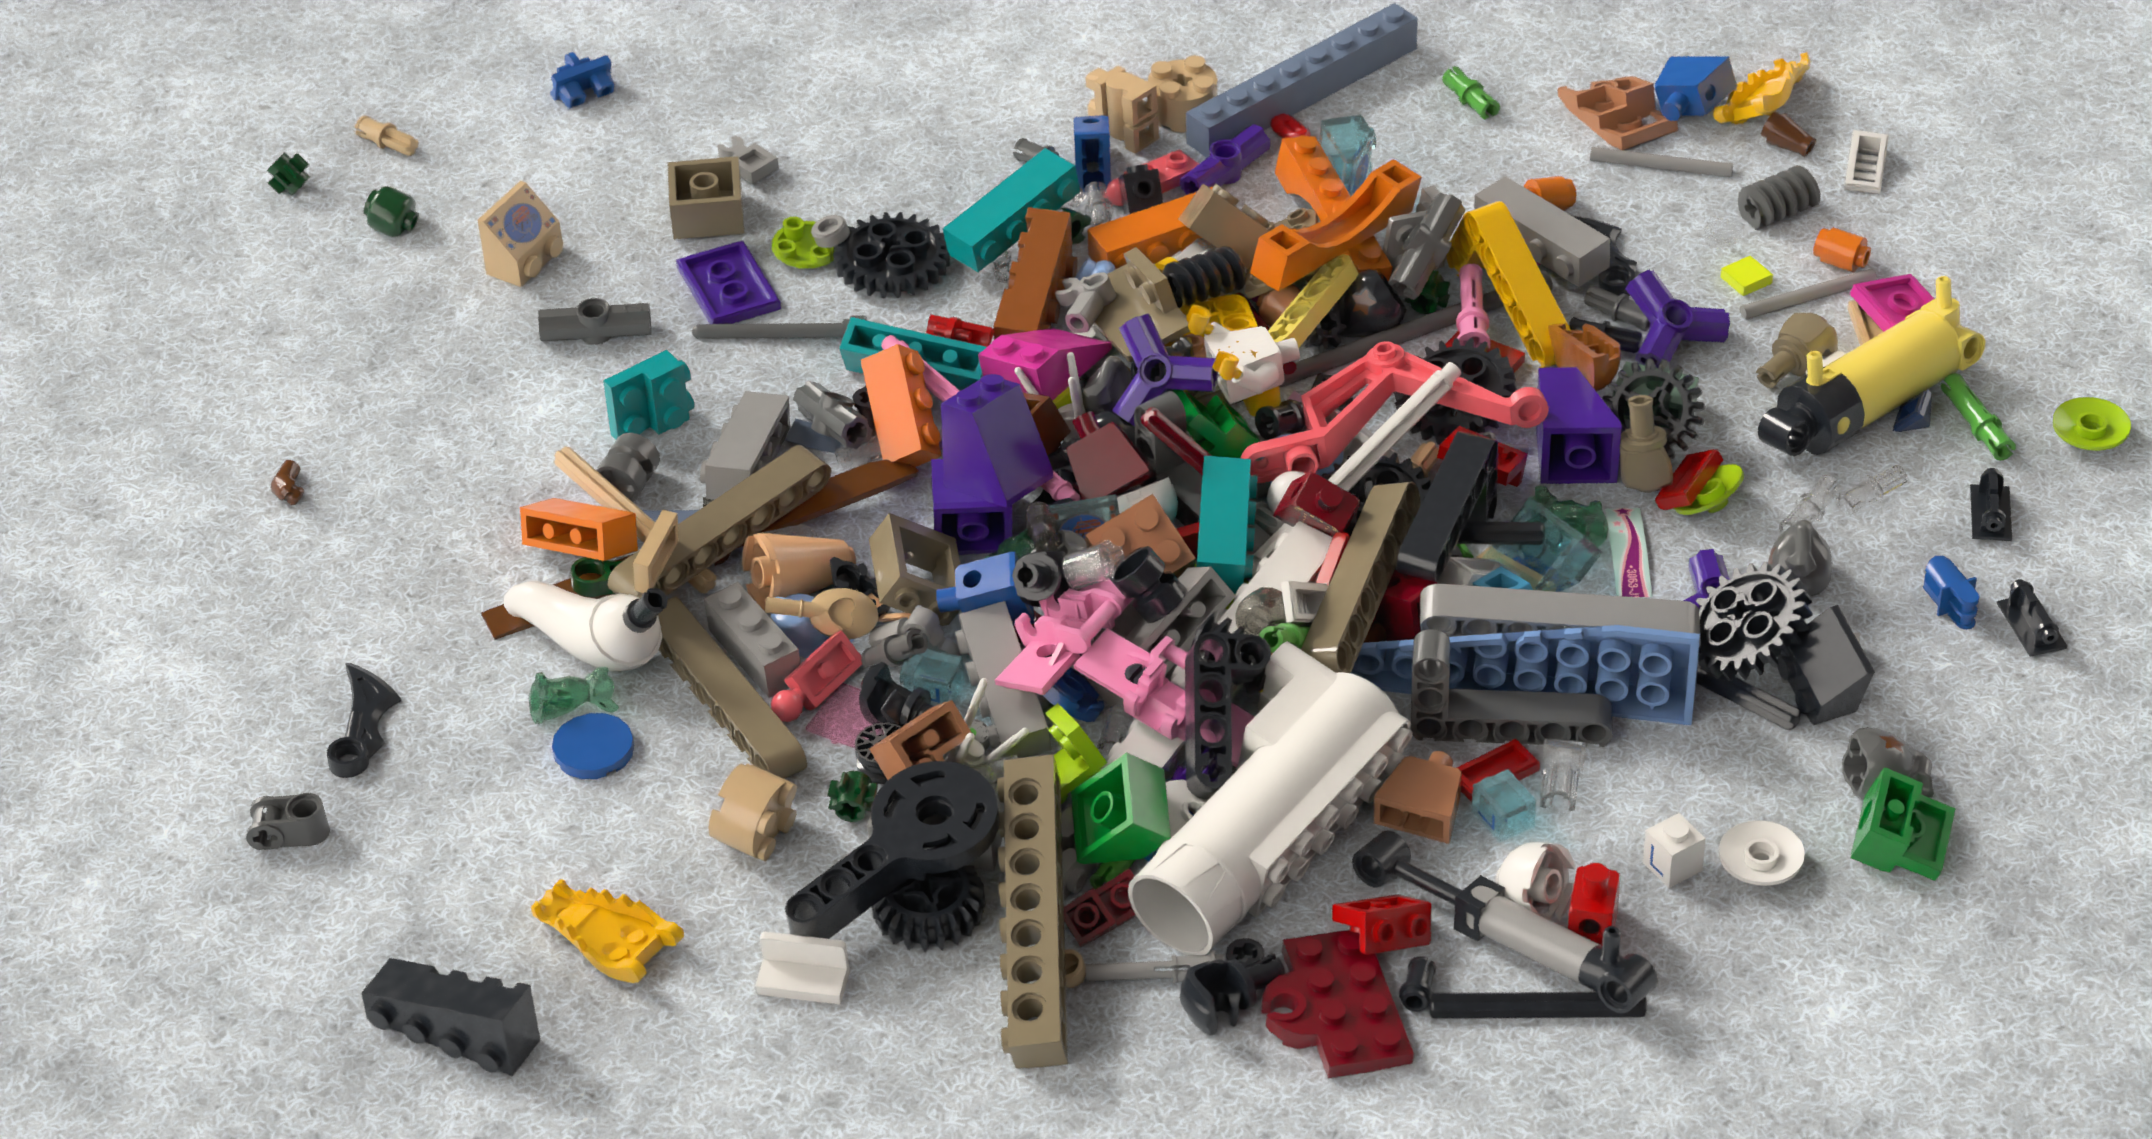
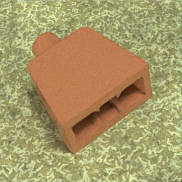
[1374,751,1462,844]

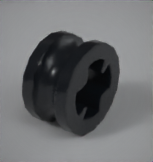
[1226,938,1265,967]

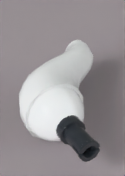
[503,581,668,671]

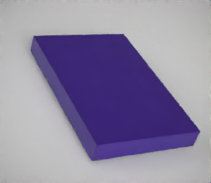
[676,240,781,324]

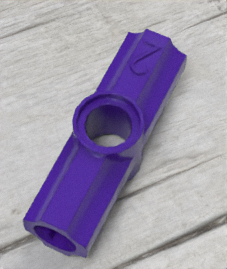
[1180,124,1271,195]

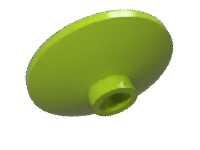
[2052,397,2131,451]
[1674,464,1744,515]

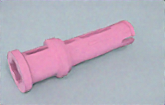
[1456,264,1490,348]

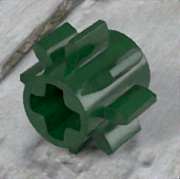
[267,152,310,195]
[1404,271,1450,314]
[827,771,878,822]

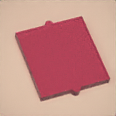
[806,683,881,748]

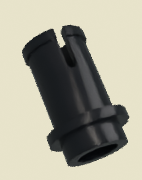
[1399,956,1436,1012]

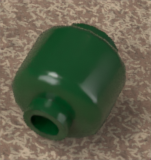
[363,186,419,237]

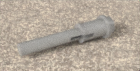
[1086,951,1224,983]

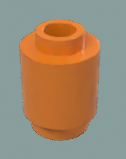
[1524,176,1577,211]
[1813,227,1871,273]

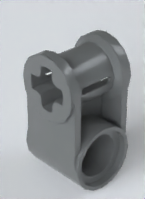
[246,793,330,850]

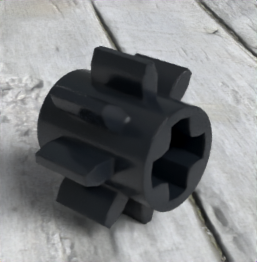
[1305,310,1347,353]

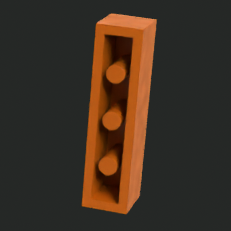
[1087,186,1214,270]

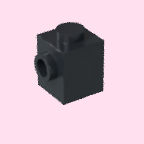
[1118,164,1164,216]

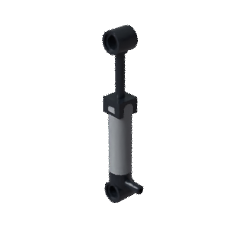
[1352,830,1658,1013]

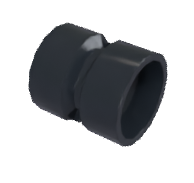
[1111,546,1187,623]

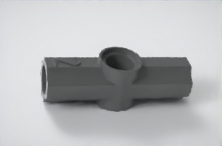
[1388,192,1466,300]
[538,298,652,345]
[793,381,873,449]

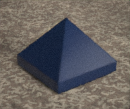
[1893,390,1932,432]

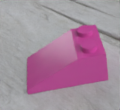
[978,328,1112,401]

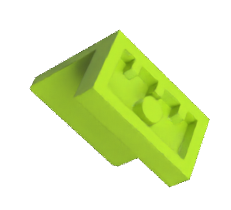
[1045,703,1108,804]

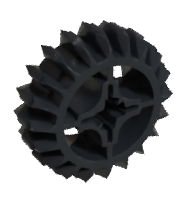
[1602,358,1706,459]
[872,865,986,952]

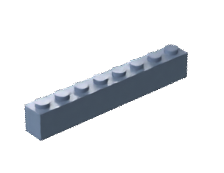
[1186,3,1418,158]

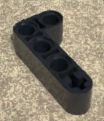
[1185,632,1271,800]

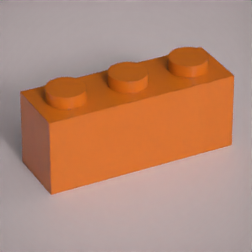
[861,344,942,467]
[520,498,638,561]

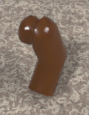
[271,460,304,505]

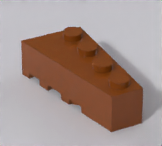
[993,207,1078,340]

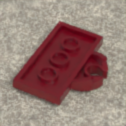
[1261,930,1414,1079]

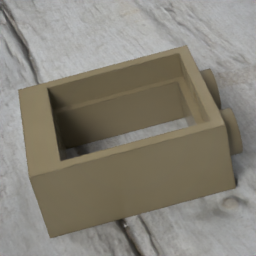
[869,513,960,626]

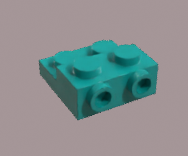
[603,350,695,440]

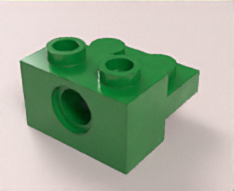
[1172,390,1261,458]
[1850,767,1956,881]

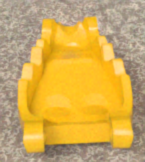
[1713,52,1811,124]
[531,879,684,983]

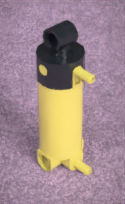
[1758,276,1986,456]

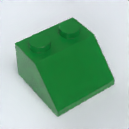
[1071,752,1171,864]

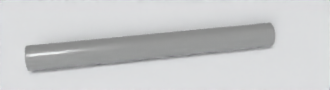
[1590,147,1733,177]
[1739,268,1877,320]

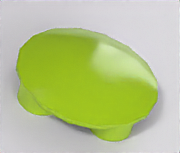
[772,216,834,269]

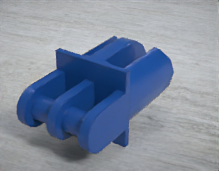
[1923,555,1980,630]

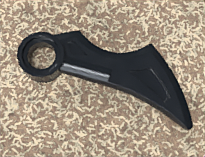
[1571,215,1637,296]
[327,663,401,778]

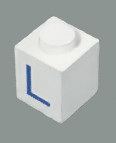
[1643,813,1706,888]

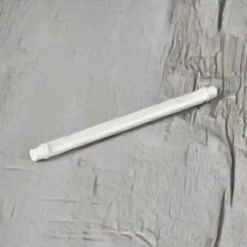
[1251,362,1461,580]

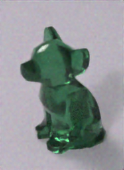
[1520,485,1609,548]
[529,666,619,724]

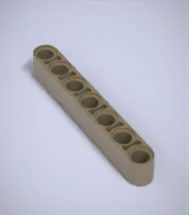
[607,445,831,598]
[1301,482,1421,673]
[658,596,807,779]

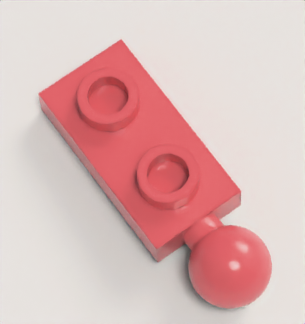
[1106,149,1198,206]
[771,630,862,722]

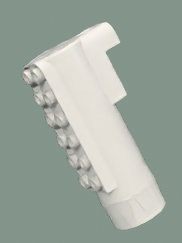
[1128,641,1412,956]

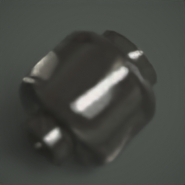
[1235,587,1287,636]

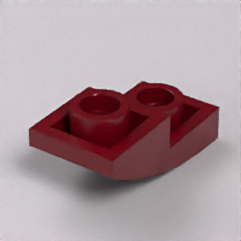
[1064,868,1136,947]

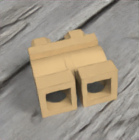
[1085,66,1159,154]

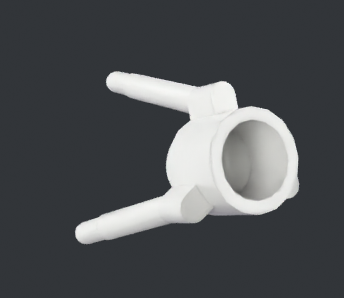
[1014,352,1086,442]
[945,678,1029,773]

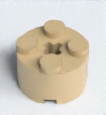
[1148,55,1218,132]
[709,763,797,862]

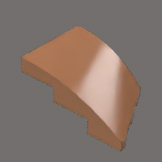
[1557,76,1678,150]

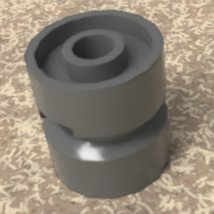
[596,433,660,502]

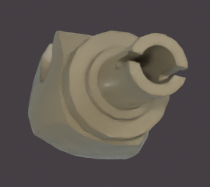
[1756,313,1838,388]
[1619,395,1673,493]

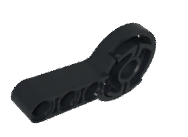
[785,761,1000,939]

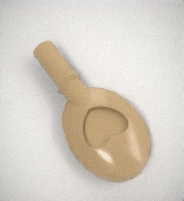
[765,588,878,640]

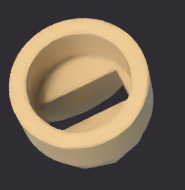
[1065,949,1086,988]

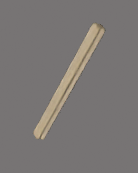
[554,446,717,594]

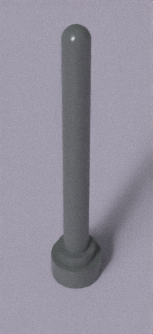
[692,315,867,339]

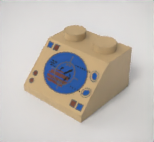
[478,181,563,287]

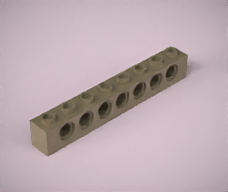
[997,754,1068,1068]

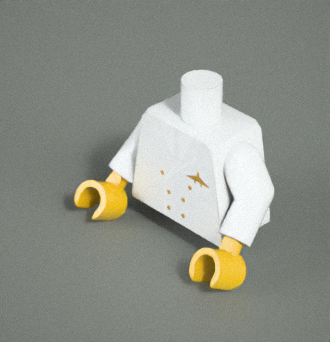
[1186,305,1300,404]

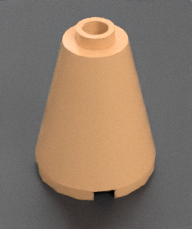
[742,533,856,611]

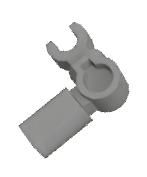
[1055,272,1116,333]
[869,607,961,668]

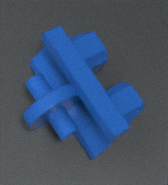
[550,52,614,109]

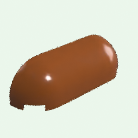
[1548,323,1621,392]

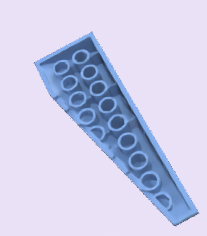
[1350,625,1700,726]

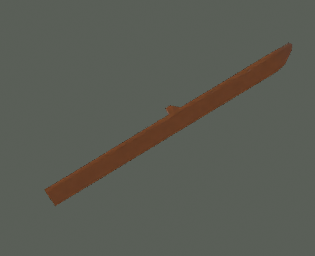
[481,459,919,640]

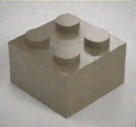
[667,156,745,240]
[1178,184,1270,269]

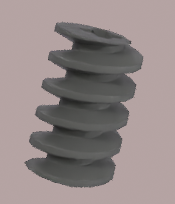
[1737,165,1821,230]

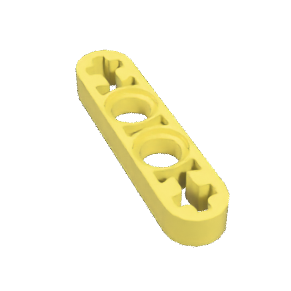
[1268,254,1358,348]

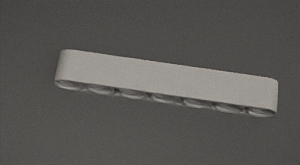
[1420,584,1701,648]

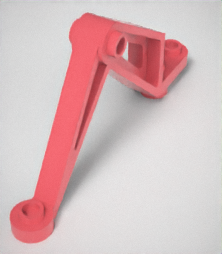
[1241,341,1549,483]

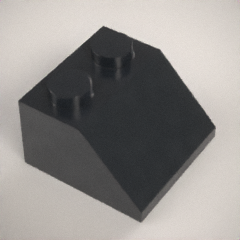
[1777,605,1875,725]

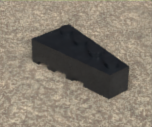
[361,958,540,1076]

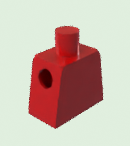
[1568,863,1620,946]

